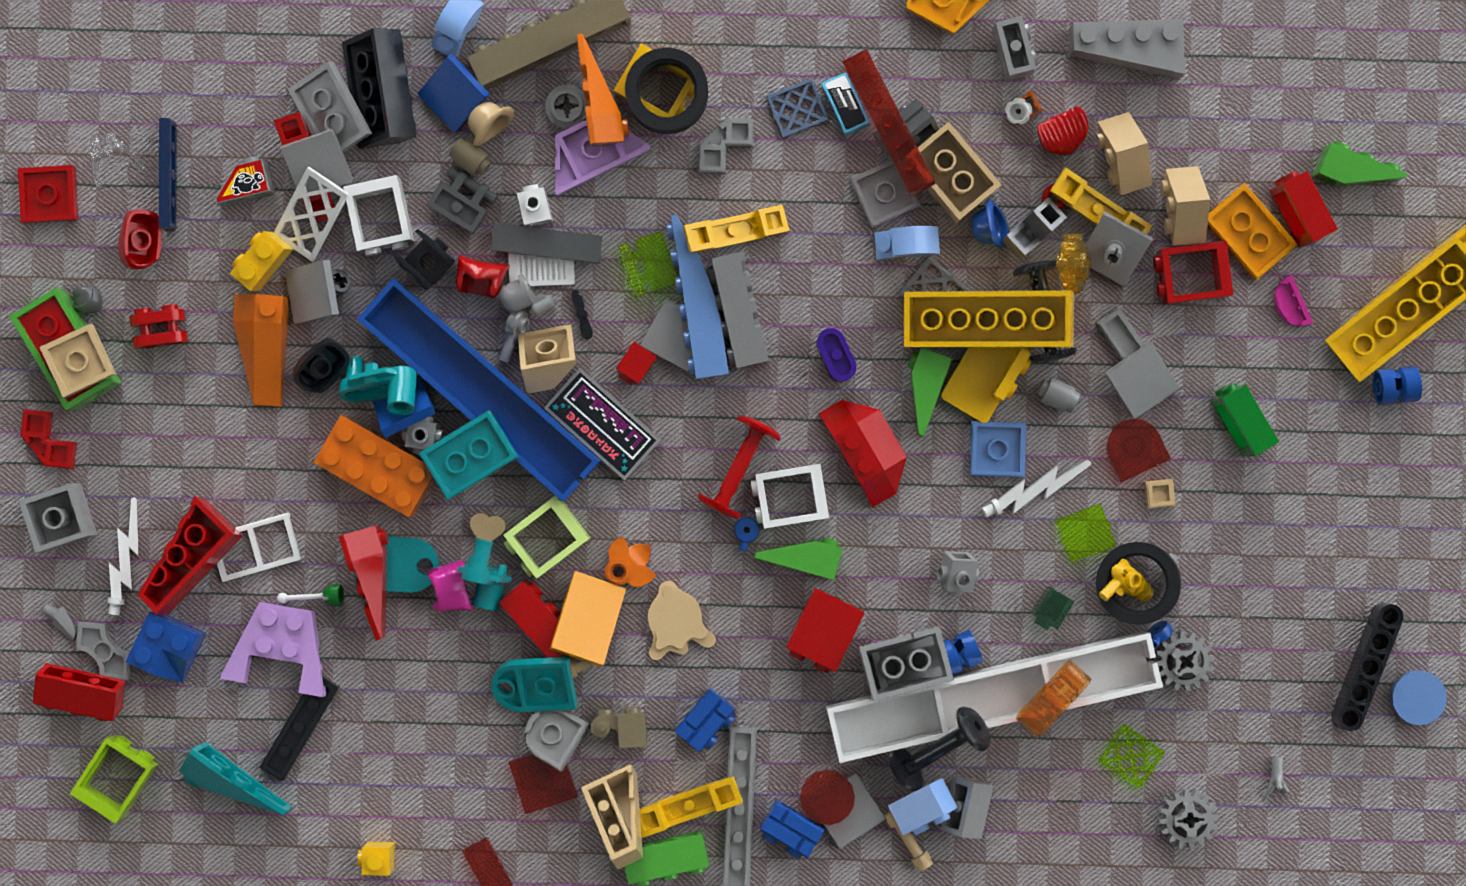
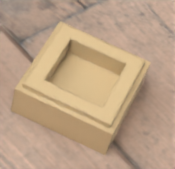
[1144,479,1176,509]

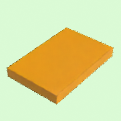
[1207,183,1298,281]
[550,571,626,667]

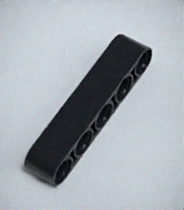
[1331,602,1404,731]

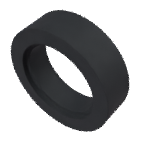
[625,47,708,134]
[1096,542,1181,625]

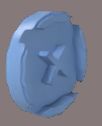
[1390,670,1447,725]

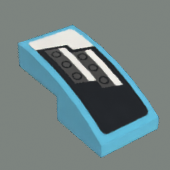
[821,72,870,136]

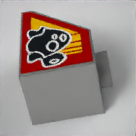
[215,156,275,207]

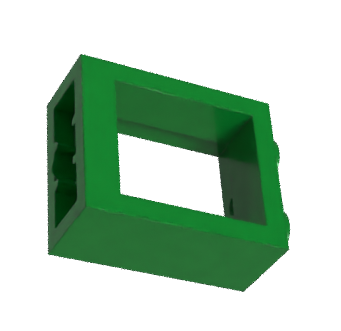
[1210,383,1280,457]

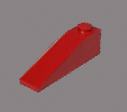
[338,524,389,641]

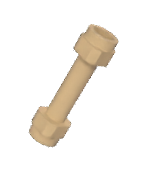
[884,811,933,872]

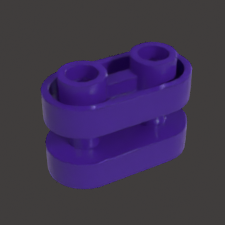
[816,328,857,382]

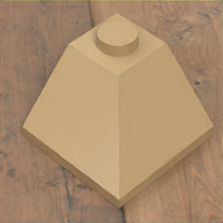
[518,324,576,394]

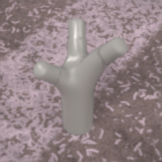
[1262,757,1289,799]

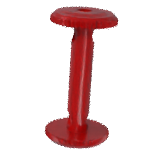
[698,415,781,519]

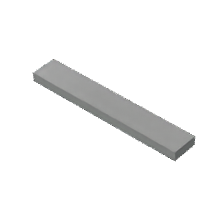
[722,726,757,886]

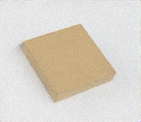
[40,324,116,398]

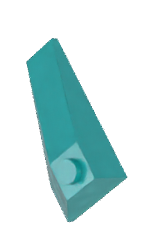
[179,742,292,816]

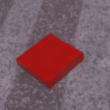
[18,165,78,224]

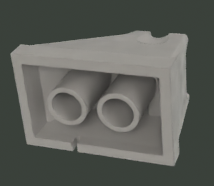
[858,626,954,702]

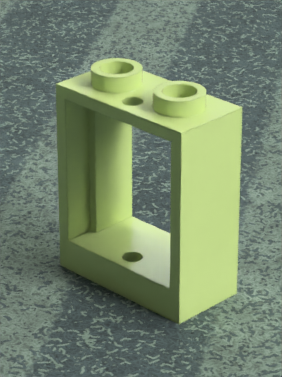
[504,495,590,579]

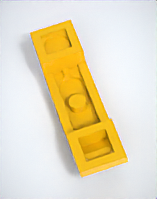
[1050,168,1152,234]
[683,205,789,253]
[640,776,743,838]

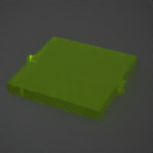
[1055,503,1116,562]

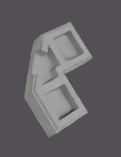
[698,118,754,174]

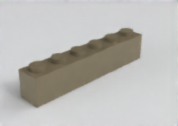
[467,0,631,90]

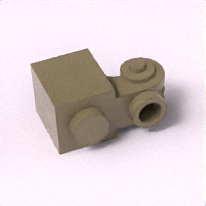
[591,707,648,748]

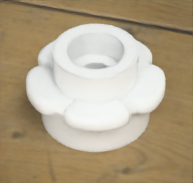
[1005,97,1032,124]

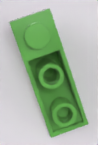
[1312,142,1408,187]

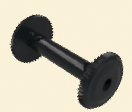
[1013,260,1078,363]
[889,706,990,791]

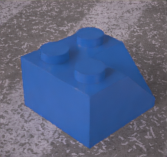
[126,611,207,683]

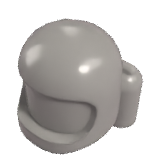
[499,273,555,316]

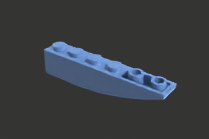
[667,215,729,380]

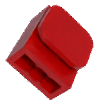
[786,587,865,673]

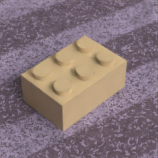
[904,122,1001,224]

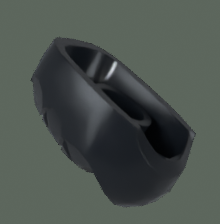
[293,337,350,394]

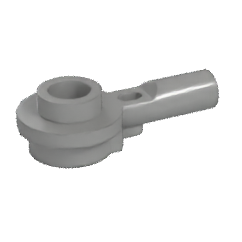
[498,310,530,363]

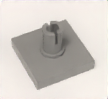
[1077,211,1153,286]

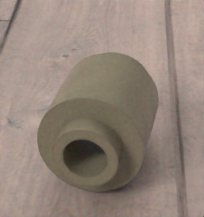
[449,138,491,177]

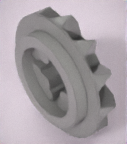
[545,85,587,129]

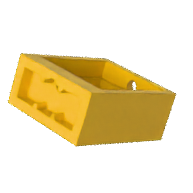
[613,43,694,117]

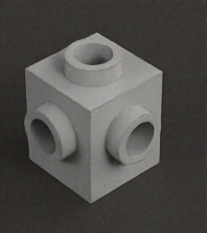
[402,417,443,454]
[937,551,979,595]

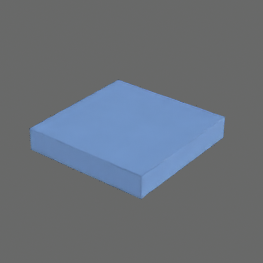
[969,421,1026,477]

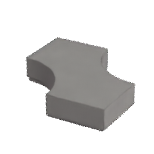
[76,621,132,680]

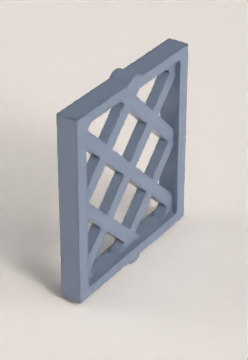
[766,78,828,138]

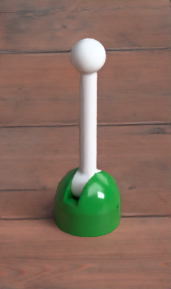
[277,584,344,606]

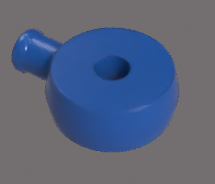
[734,517,760,551]
[1147,621,1173,648]

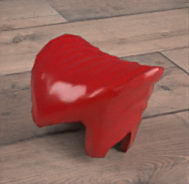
[1037,106,1089,156]
[456,255,510,299]

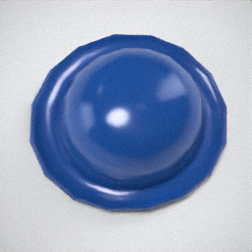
[971,199,1010,249]

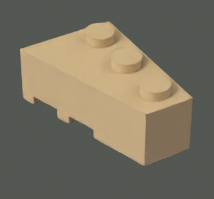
[581,764,643,870]

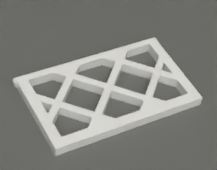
[274,167,349,262]

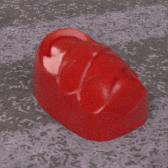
[118,209,162,270]

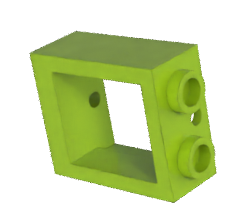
[70,735,159,824]

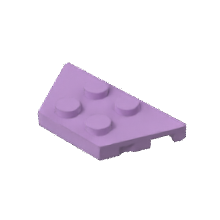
[555,120,651,196]

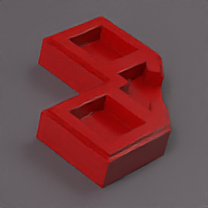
[20,409,77,469]

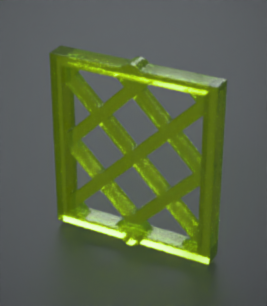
[1098,723,1165,789]

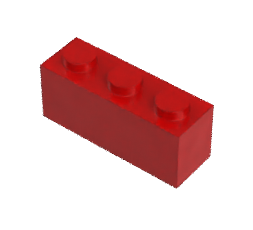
[499,580,565,658]
[33,663,126,721]

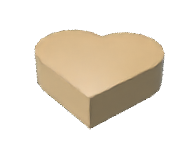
[470,513,506,541]

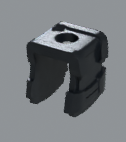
[393,229,455,290]

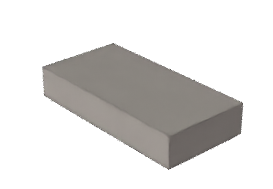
[1095,308,1145,361]

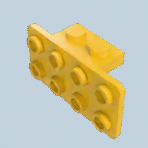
[941,347,1032,423]

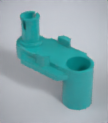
[339,356,417,416]
[457,538,512,611]

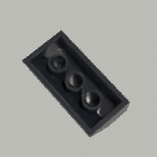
[342,28,417,149]

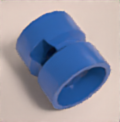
[1372,366,1422,405]
[944,630,984,675]

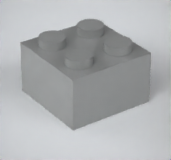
[18,483,98,553]

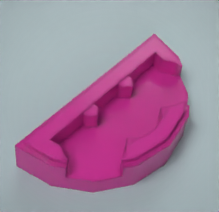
[1273,274,1314,327]

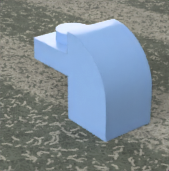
[431,0,484,57]
[874,226,940,260]

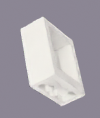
[343,175,415,257]
[751,464,829,529]

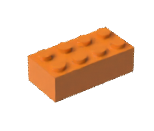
[313,415,435,517]

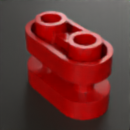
[129,304,188,349]

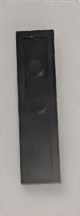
[259,676,340,781]

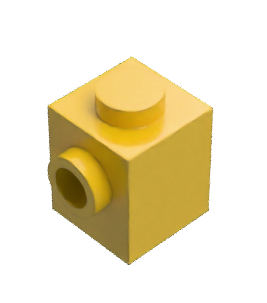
[357,842,395,876]

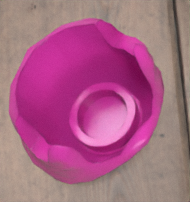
[427,560,473,612]

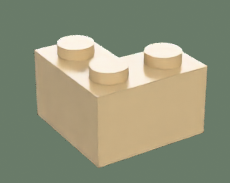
[1095,112,1152,195]
[1160,166,1210,246]

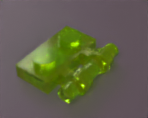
[618,231,677,297]

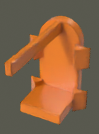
[1021,90,1043,117]

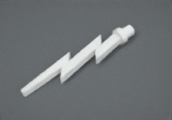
[982,460,1091,518]
[107,497,139,615]

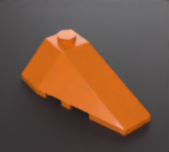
[233,294,290,407]

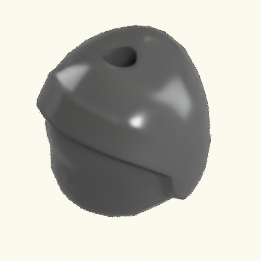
[73,285,102,314]

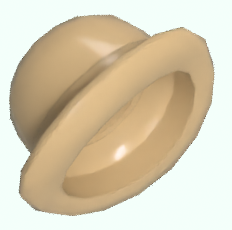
[468,102,514,147]

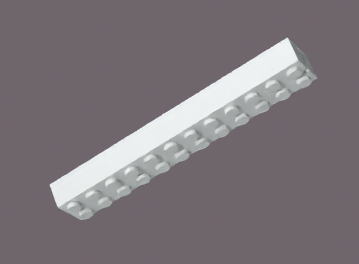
[825,631,1163,763]

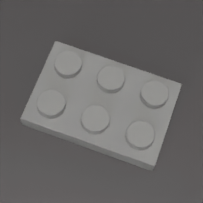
[288,61,372,153]

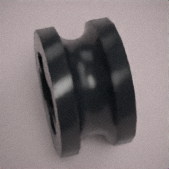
[332,269,351,297]

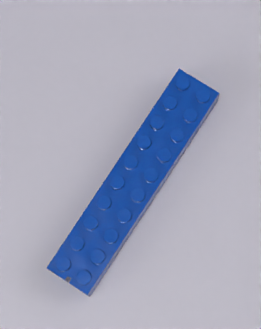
[357,278,601,502]

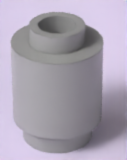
[1037,377,1080,413]

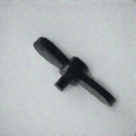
[571,289,593,340]

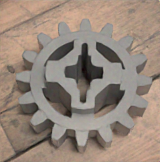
[1154,631,1215,691]
[1157,788,1219,849]

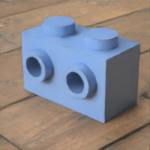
[888,778,958,836]

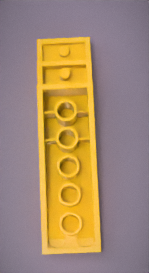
[1324,224,1466,383]

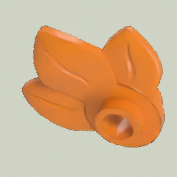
[605,537,656,587]

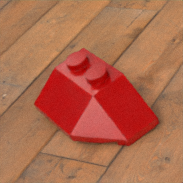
[818,400,907,508]

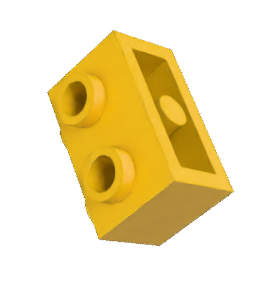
[229,231,293,291]

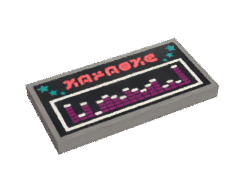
[544,368,661,481]

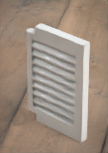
[508,253,575,286]

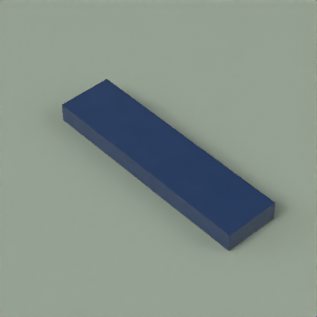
[159,118,177,231]

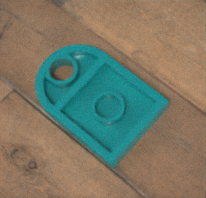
[355,536,440,593]
[491,657,578,712]

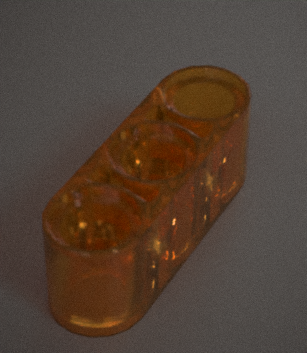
[1016,660,1091,738]

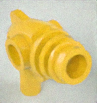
[1099,559,1154,602]

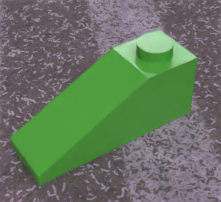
[907,347,952,436]
[754,537,843,580]

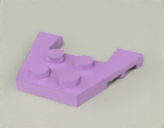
[220,602,326,697]

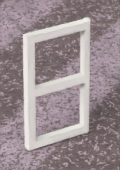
[217,513,302,582]

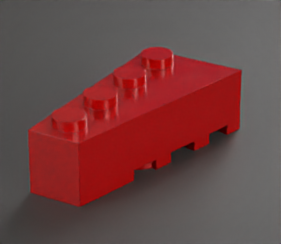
[137,496,243,615]

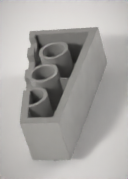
[1068,19,1185,80]
[708,251,769,369]

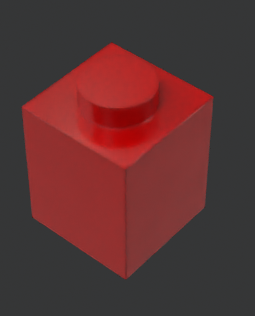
[616,341,658,386]

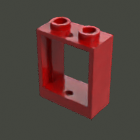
[1269,170,1338,248]
[1153,241,1234,305]

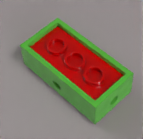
[9,288,122,411]

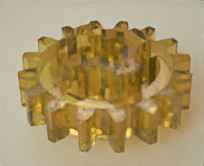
[1056,234,1091,294]

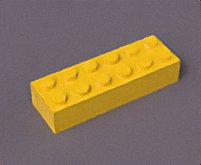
[904,291,1074,347]

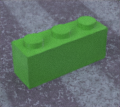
[625,830,710,886]

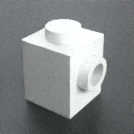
[517,184,553,227]

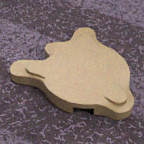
[648,581,716,660]

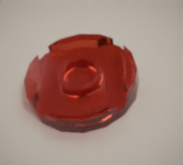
[800,769,855,825]

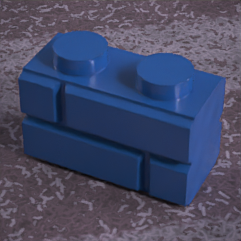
[675,687,736,752]
[760,799,824,859]

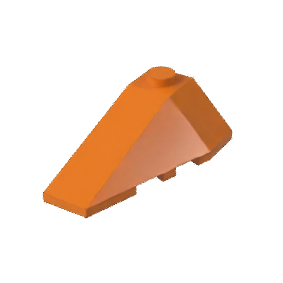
[577,33,629,146]

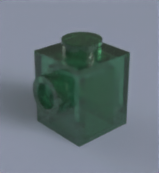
[1030,586,1074,631]

